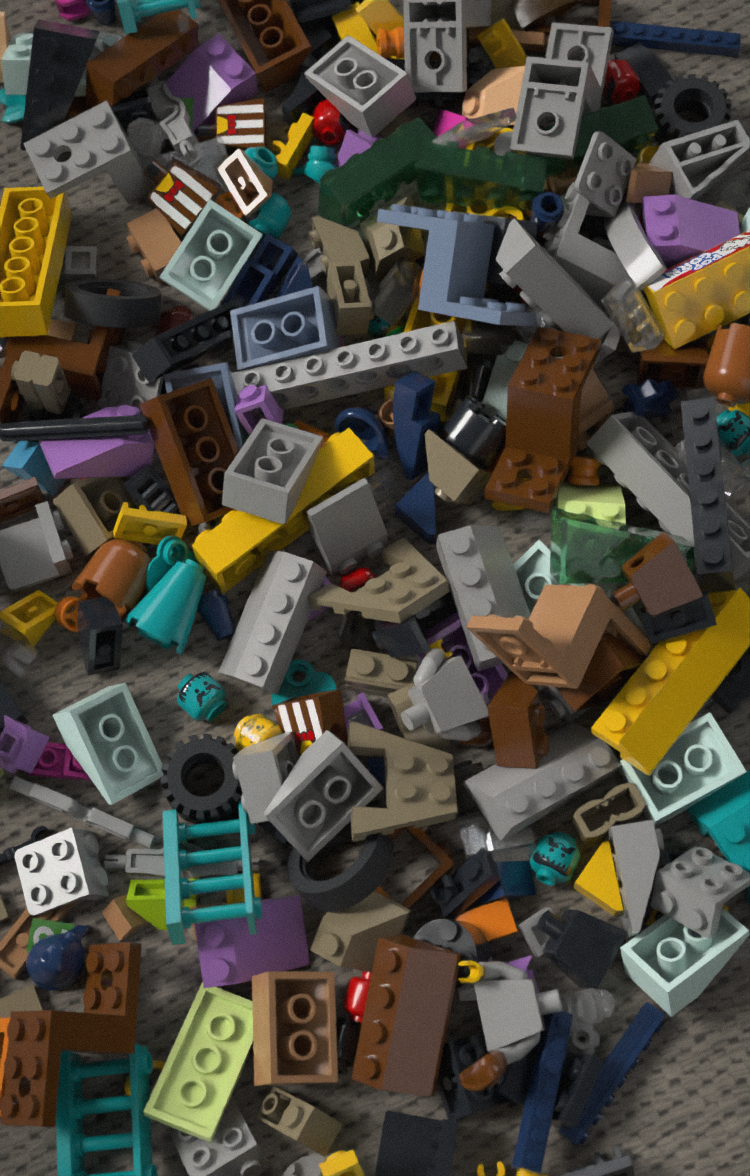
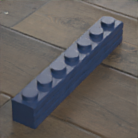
[610,21,741,58]
[556,1002,665,1146]
[511,1011,573,1174]

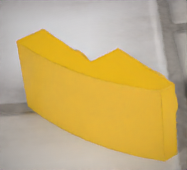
[332,2,378,54]

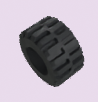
[651,74,732,146]
[160,734,243,825]

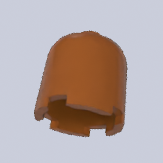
[703,323,750,407]
[72,539,152,622]

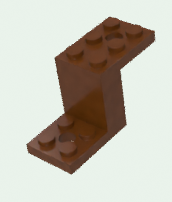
[0,288,126,439]
[485,326,601,514]
[0,942,142,1127]

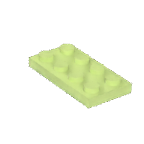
[143,982,253,1143]

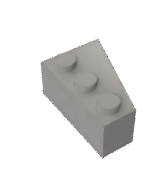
[649,119,750,200]

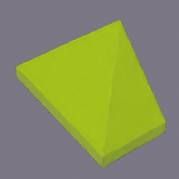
[126,879,199,930]

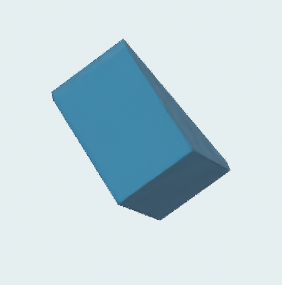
[2,441,68,497]

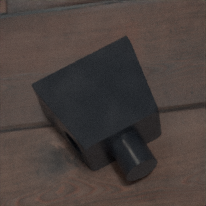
[537,909,628,991]

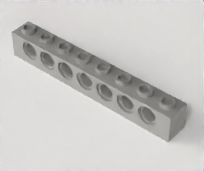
[231,321,467,410]

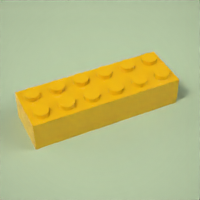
[0,186,72,338]
[192,428,375,595]

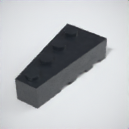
[20,19,100,151]

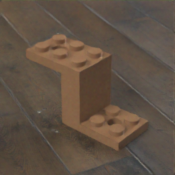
[466,583,652,689]

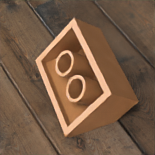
[252,971,338,1086]

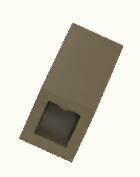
[309,216,370,275]
[256,1086,343,1157]

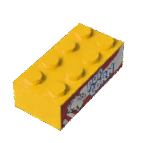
[644,230,750,349]

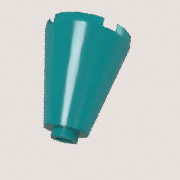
[124,559,207,655]

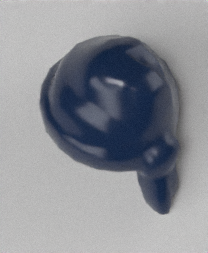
[334,407,389,460]
[27,925,90,990]

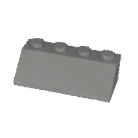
[496,218,614,339]
[436,525,530,672]
[218,550,327,695]
[463,722,621,841]

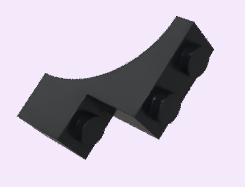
[282,20,333,127]

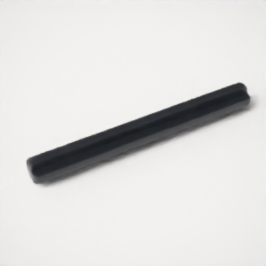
[0,415,150,442]

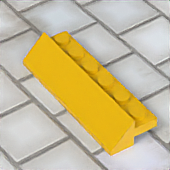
[591,587,750,776]

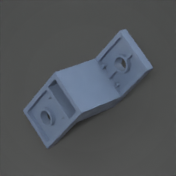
[377,204,537,326]

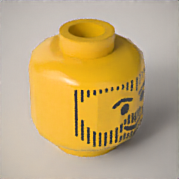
[234,713,283,751]

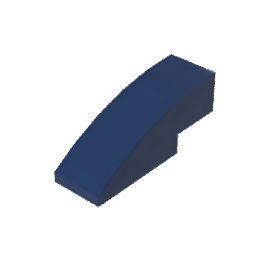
[220,234,298,308]
[393,371,441,480]

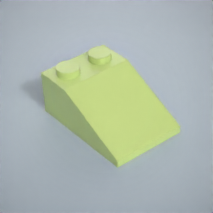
[555,482,626,556]

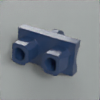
[621,379,679,419]

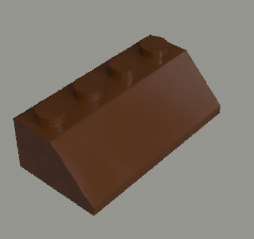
[216,0,312,93]
[86,9,199,110]
[139,377,239,528]
[352,934,462,1097]

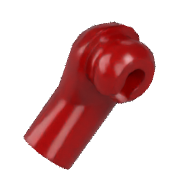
[338,567,376,593]

